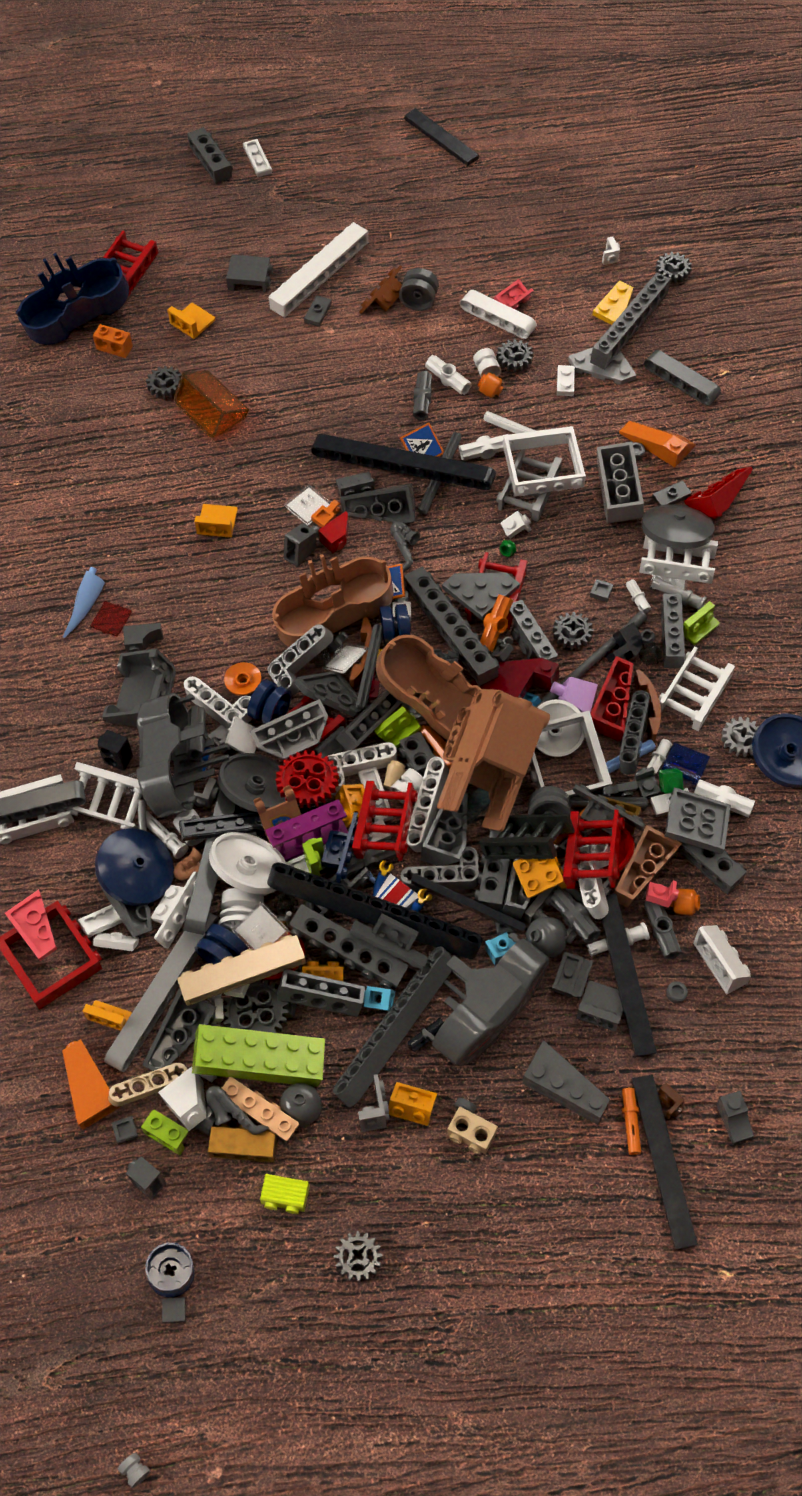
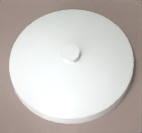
[209,832,287,894]

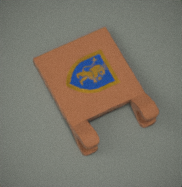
[254,785,301,844]

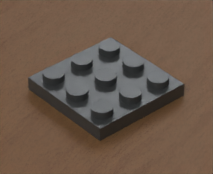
[664,787,731,854]

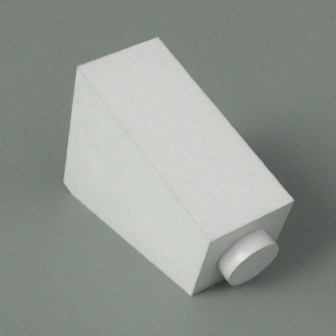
[158,1067,206,1131]

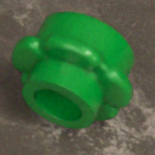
[500,540,516,557]

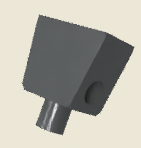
[284,523,319,567]

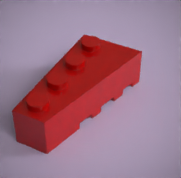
[590,656,633,742]

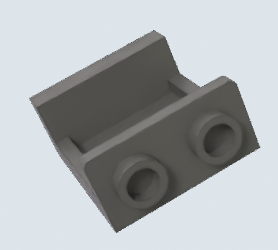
[226,255,273,292]

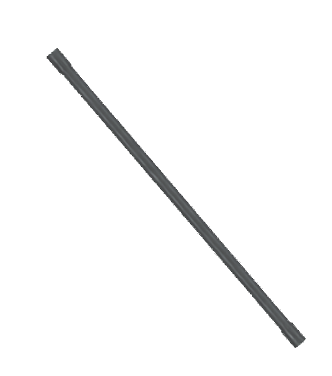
[536,611,648,707]

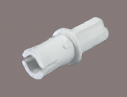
[626,579,652,614]
[647,739,672,775]

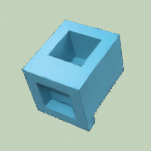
[485,932,515,965]
[363,986,396,1011]

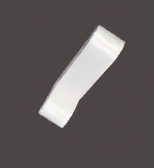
[184,676,253,729]
[328,742,397,795]
[578,844,610,919]

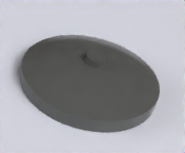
[642,504,714,549]
[218,753,295,812]

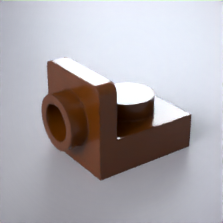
[658,1082,685,1120]

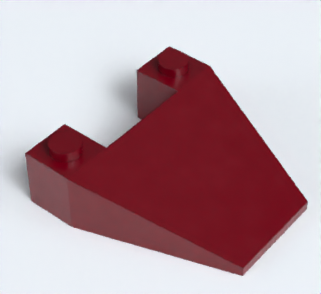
[471,658,559,706]

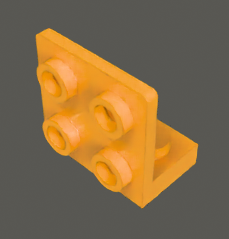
[167,303,216,339]
[194,504,238,537]
[513,856,566,899]

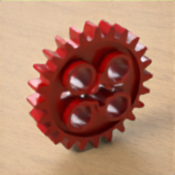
[275,750,339,808]

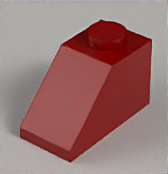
[318,511,349,554]

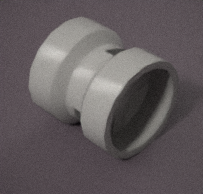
[118,1452,151,1488]

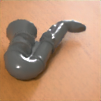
[390,521,420,572]
[206,1086,269,1134]

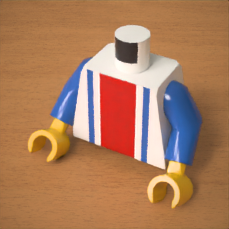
[372,860,432,912]

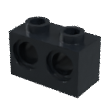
[98,729,133,771]

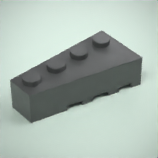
[522,1040,610,1125]

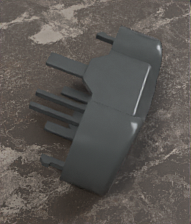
[136,693,229,818]
[422,933,549,1066]

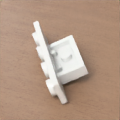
[151,872,198,949]

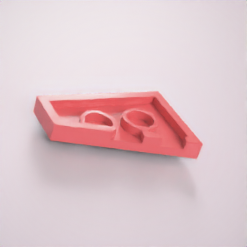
[5,889,57,961]

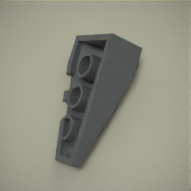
[420,793,468,866]

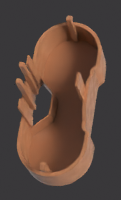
[272,554,394,649]
[376,635,481,741]

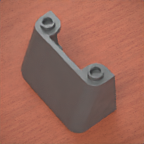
[102,648,176,727]

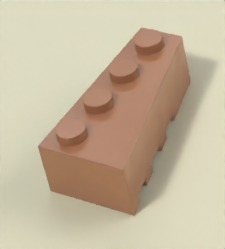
[612,825,682,908]

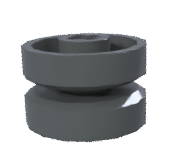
[399,268,439,311]
[528,786,571,837]

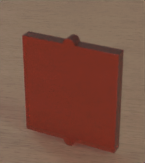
[90,601,132,637]

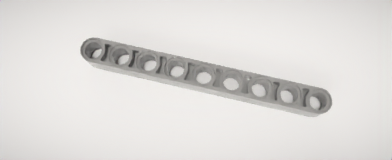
[104,912,219,1072]

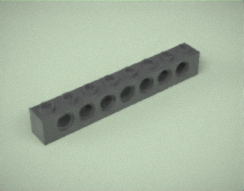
[590,272,671,370]
[404,566,500,686]

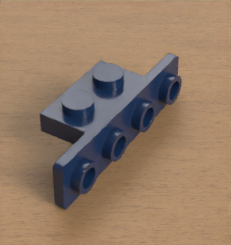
[321,812,358,884]

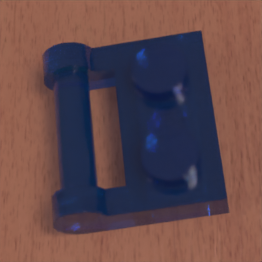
[662,742,710,786]

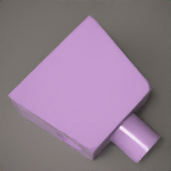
[550,677,598,712]

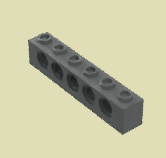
[288,904,409,991]

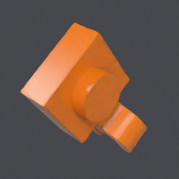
[311,499,341,528]

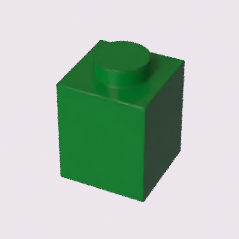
[658,768,684,793]

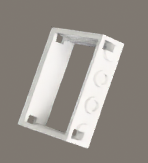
[503,426,586,496]
[530,711,612,798]

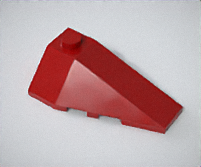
[684,466,753,519]

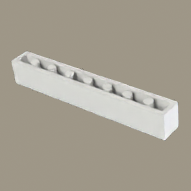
[269,222,369,318]

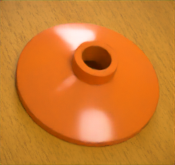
[224,662,262,695]

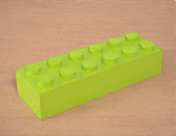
[192,1024,325,1087]

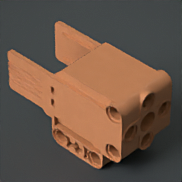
[437,689,550,832]

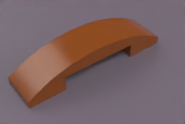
[350,617,372,689]
[634,669,661,743]

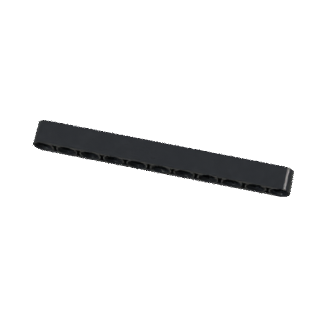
[311,434,496,490]
[267,863,483,959]

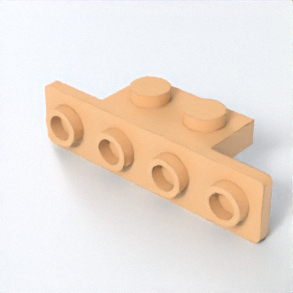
[222,1077,299,1141]

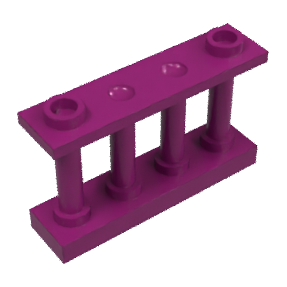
[265,799,348,862]

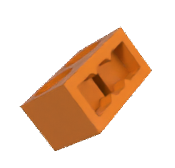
[93,324,133,358]

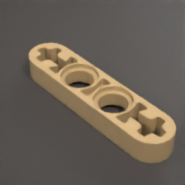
[108,1063,187,1107]

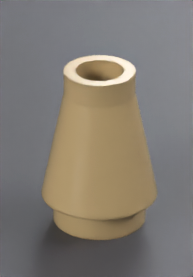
[383,760,405,790]

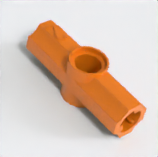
[480,594,513,652]

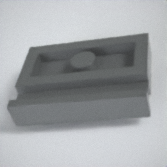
[552,952,593,1000]

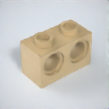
[447,1106,498,1155]

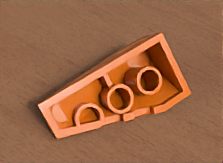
[619,421,696,467]

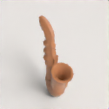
[173,847,202,881]

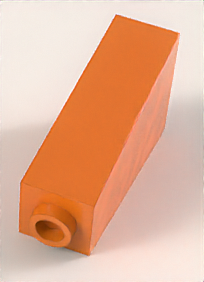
[62,1039,120,1130]

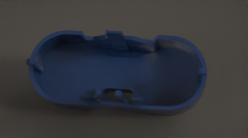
[16,253,129,345]

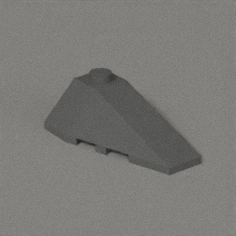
[340,483,415,523]
[95,872,152,938]
[142,989,217,1071]

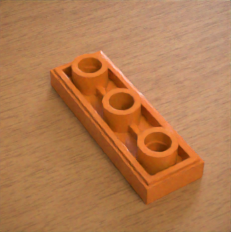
[419,725,452,770]

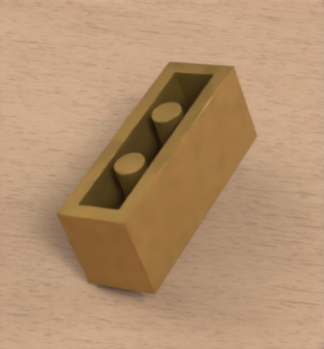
[208,1124,277,1163]

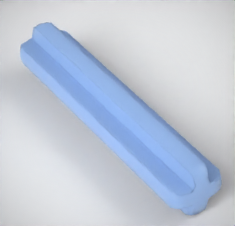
[606,739,656,773]

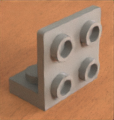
[358,1074,390,1132]

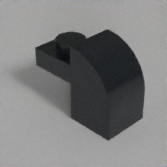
[605,622,643,663]

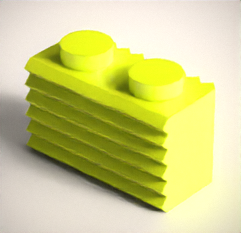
[260,1174,310,1214]

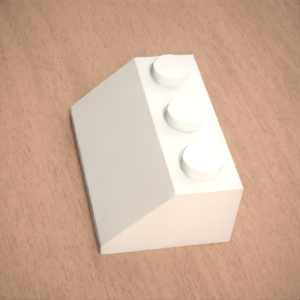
[693,925,751,995]

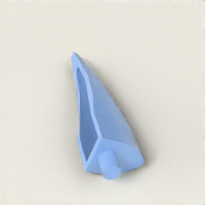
[62,567,105,638]

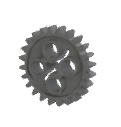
[223,979,289,1033]

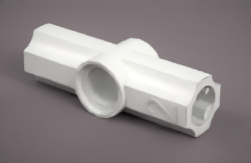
[425,355,472,395]
[459,434,512,461]
[694,780,755,818]

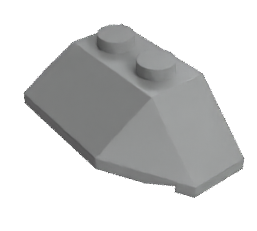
[250,699,328,759]

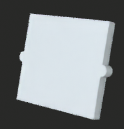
[225,716,257,754]

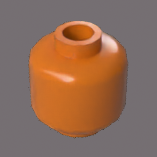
[477,373,504,398]
[670,888,700,915]

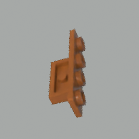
[359,265,403,314]

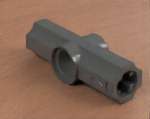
[413,371,432,420]
[184,705,208,760]
[346,839,397,877]
[550,888,600,943]
[644,901,682,960]

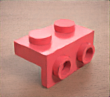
[493,279,534,310]

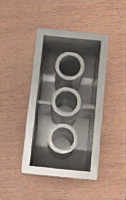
[597,442,644,524]

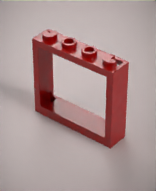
[0,900,103,1010]

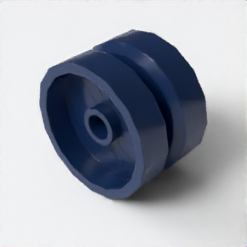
[380,604,411,646]
[247,679,292,724]
[194,924,248,965]

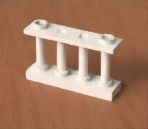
[639,534,718,584]
[659,646,735,732]
[67,762,142,829]
[0,774,74,844]

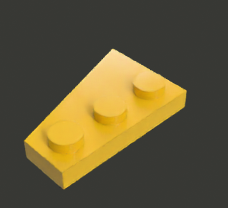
[592,280,633,325]

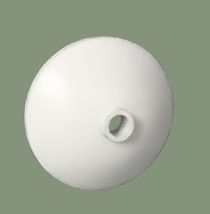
[536,699,585,757]

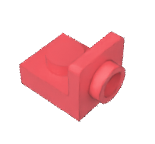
[646,880,679,908]

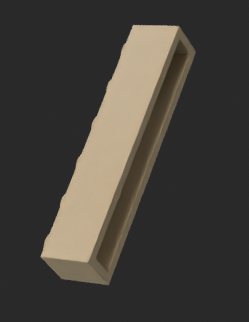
[177,935,306,1006]

